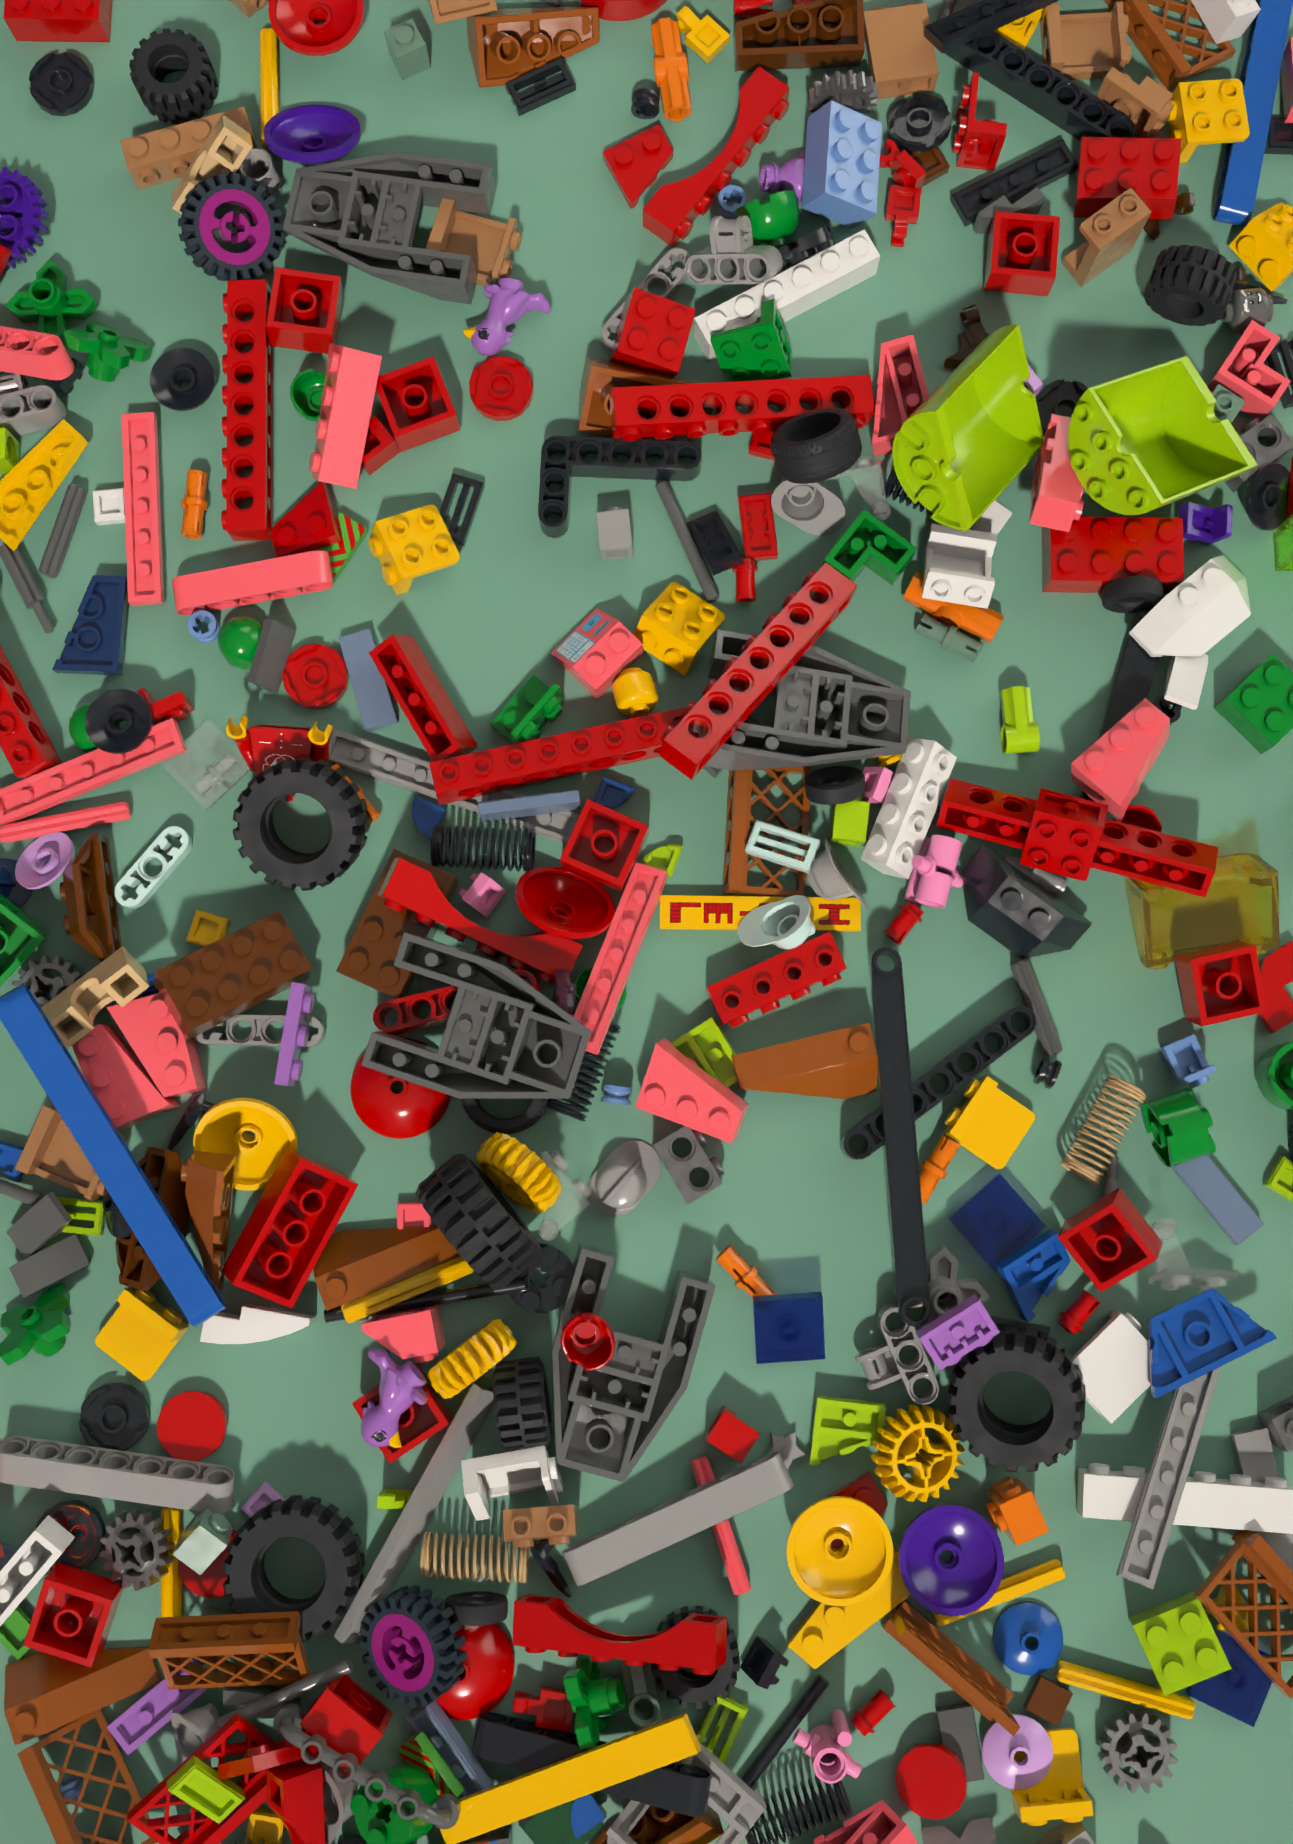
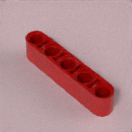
[373,970,540,1035]

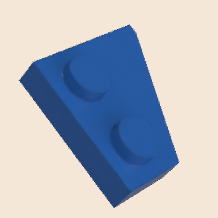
[996,1229,1071,1323]

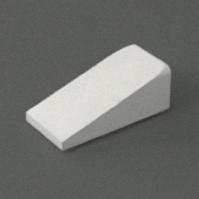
[1164,654,1209,710]

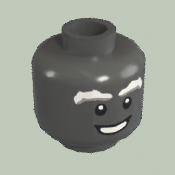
[1221,288,1273,333]

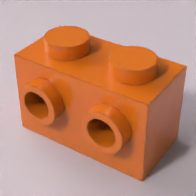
[985,1477,1049,1546]

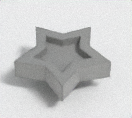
[767,1430,805,1470]

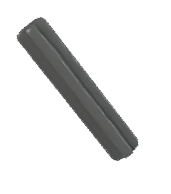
[39,484,87,578]
[1011,959,1063,1056]

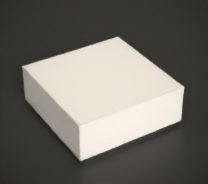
[93,488,125,526]

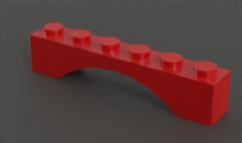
[642,66,790,247]
[377,858,583,985]
[512,1594,727,1675]
[266,1759,327,1844]

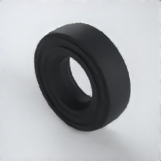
[1101,576,1163,613]
[804,766,865,805]
[444,1591,508,1626]

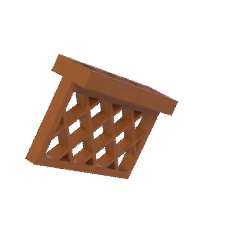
[1104,0,1236,93]
[722,766,811,897]
[1194,1530,1293,1699]
[881,1599,1020,1736]
[148,1611,311,1690]
[17,1709,157,1844]

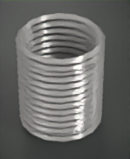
[238,148,283,198]

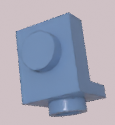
[1160,1034,1217,1088]

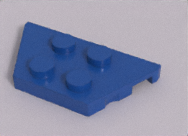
[1148,1288,1277,1398]

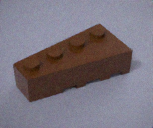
[733,0,865,71]

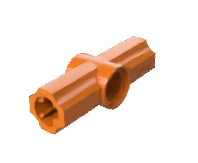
[651,17,691,122]
[902,572,1004,643]

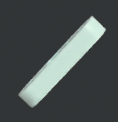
[115,826,193,909]

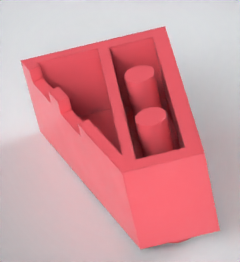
[635,1038,749,1143]

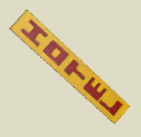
[660,895,861,932]

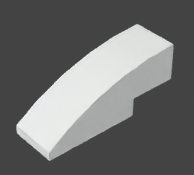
[200,1303,316,1344]

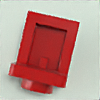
[137,688,194,724]

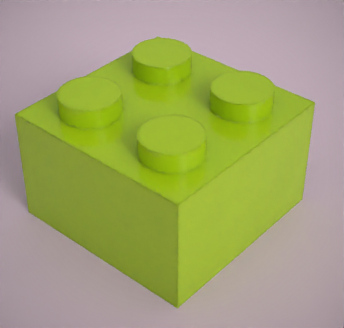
[1129,1591,1232,1696]

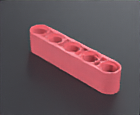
[0,326,75,380]
[172,551,334,615]

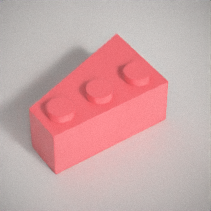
[872,334,929,457]
[1029,414,1084,532]
[1071,698,1170,822]
[106,993,207,1098]
[72,1024,180,1132]
[813,1800,918,1844]

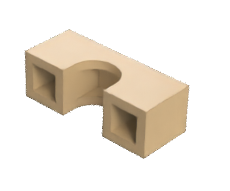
[171,114,253,215]
[41,946,150,1049]

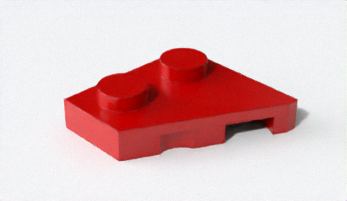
[218,1739,318,1780]

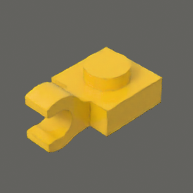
[676,6,730,64]

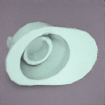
[737,895,816,950]

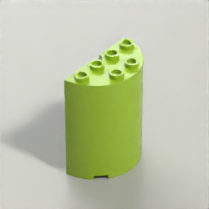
[892,324,1044,531]
[1068,356,1258,515]

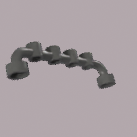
[273,1703,461,1829]

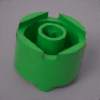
[1254,1041,1293,1110]
[1142,1087,1216,1167]
[350,1763,437,1844]

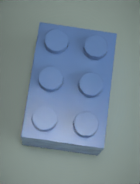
[801,100,882,229]

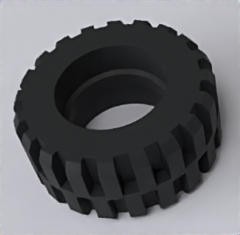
[233,757,369,891]
[416,1153,542,1289]
[947,1326,1086,1472]
[222,1495,365,1642]

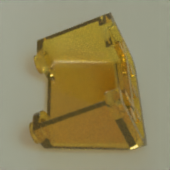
[1126,853,1280,969]

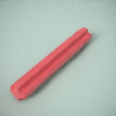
[0,802,131,843]
[691,1456,751,1595]

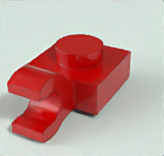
[879,139,926,188]
[885,184,922,247]
[512,1686,573,1732]

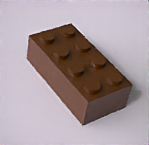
[336,849,459,999]
[153,911,312,1040]

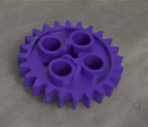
[0,167,49,272]

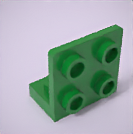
[710,299,792,382]
[490,674,564,744]

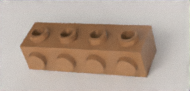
[120,106,258,189]

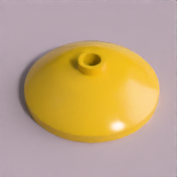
[193,1098,298,1191]
[786,1496,893,1606]

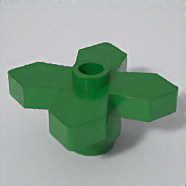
[6,261,98,341]
[62,322,152,382]
[0,1282,70,1365]
[563,1654,626,1750]

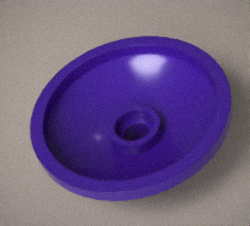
[264,104,361,166]
[898,1504,1004,1616]

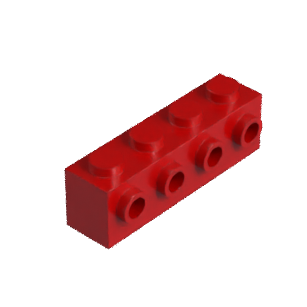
[369,634,478,761]
[706,931,847,1028]

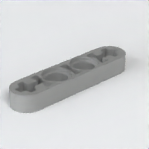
[602,248,690,352]
[195,1015,326,1047]

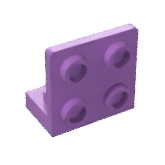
[915,1294,1000,1370]

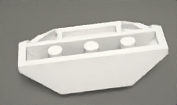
[1129,555,1251,657]

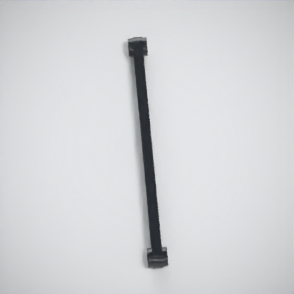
[870,947,931,1326]

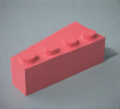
[309,343,382,489]

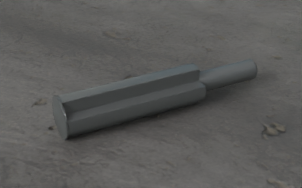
[0,543,54,633]

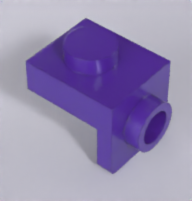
[1179,502,1233,545]

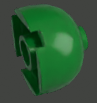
[734,190,800,249]

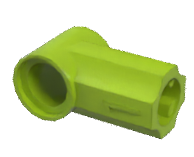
[1000,686,1040,754]

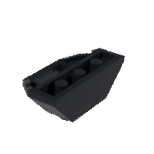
[962,844,1092,959]

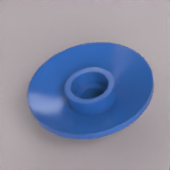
[993,1602,1063,1675]

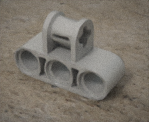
[685,215,783,285]
[0,373,67,437]
[855,1304,939,1405]

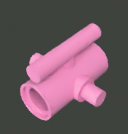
[904,835,964,908]
[793,1709,862,1784]

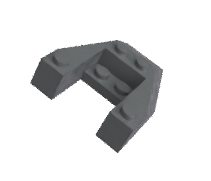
[283,152,496,304]
[701,629,911,771]
[361,932,592,1099]
[552,1243,716,1482]

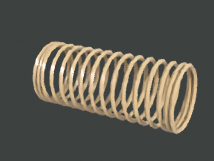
[1060,1075,1147,1185]
[420,1531,529,1584]

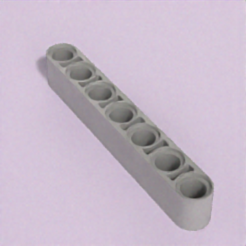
[0,1436,235,1514]
[562,1452,794,1586]

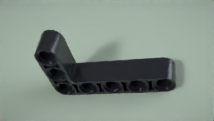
[538,436,702,538]

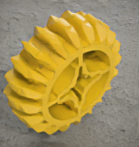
[476,1132,562,1214]
[427,1319,517,1399]
[870,1404,965,1502]

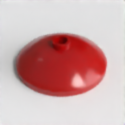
[268,0,364,56]
[515,866,615,939]
[350,1037,451,1139]
[422,1623,515,1720]

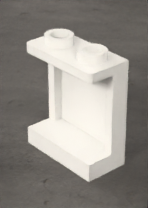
[922,523,997,609]
[1072,1311,1151,1424]
[461,1445,563,1521]

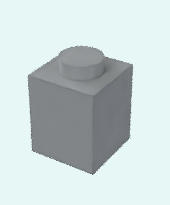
[596,506,633,561]

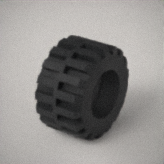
[129,28,218,125]
[1144,245,1237,326]
[493,1356,552,1452]
[651,1605,740,1709]

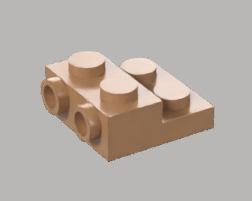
[1097,67,1175,138]
[503,1504,579,1548]

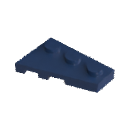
[52,575,128,676]

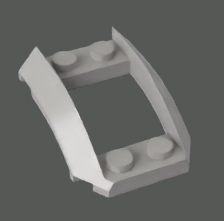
[606,1734,767,1844]

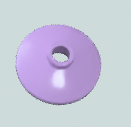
[15,832,74,890]
[981,1714,1053,1790]

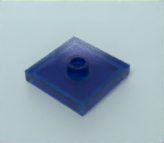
[948,1174,1046,1271]
[752,1292,825,1364]
[1185,1626,1272,1727]

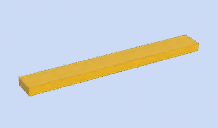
[440,1713,701,1844]

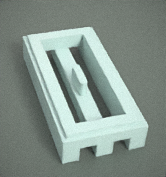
[745,820,820,874]

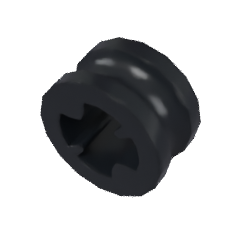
[631,88,660,119]
[1033,1055,1062,1089]

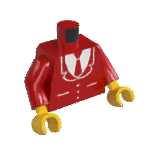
[226,716,333,802]

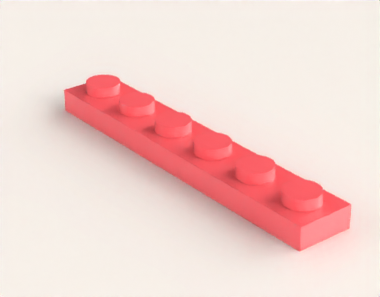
[121,412,164,606]
[0,718,187,825]
[574,862,668,1055]

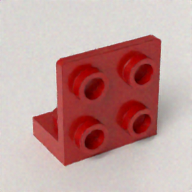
[952,72,1007,171]
[1020,788,1108,881]

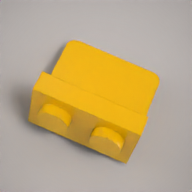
[1166,78,1250,163]
[1229,202,1293,292]
[368,504,460,596]
[633,582,725,676]
[943,1076,1035,1169]
[95,1287,190,1381]
[1011,1727,1094,1826]

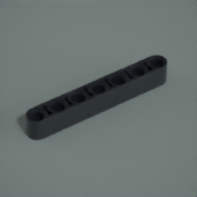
[945,31,1135,141]
[840,1006,1037,1160]
[472,1712,712,1817]

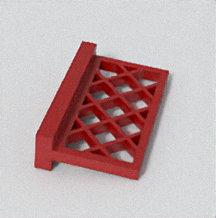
[127,1713,280,1844]

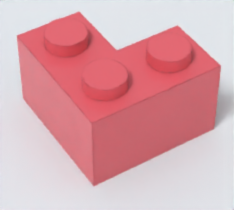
[1207,320,1291,422]

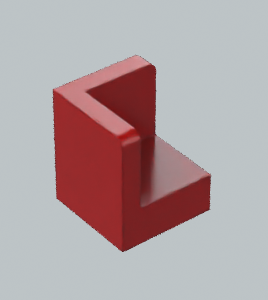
[361,416,400,475]
[705,1406,759,1464]

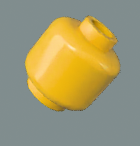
[612,667,658,718]

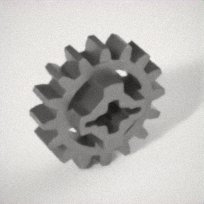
[808,70,878,114]
[12,955,84,1007]
[99,1509,175,1591]
[1097,1708,1178,1794]

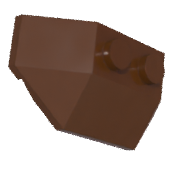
[60,833,122,961]
[115,1146,190,1291]

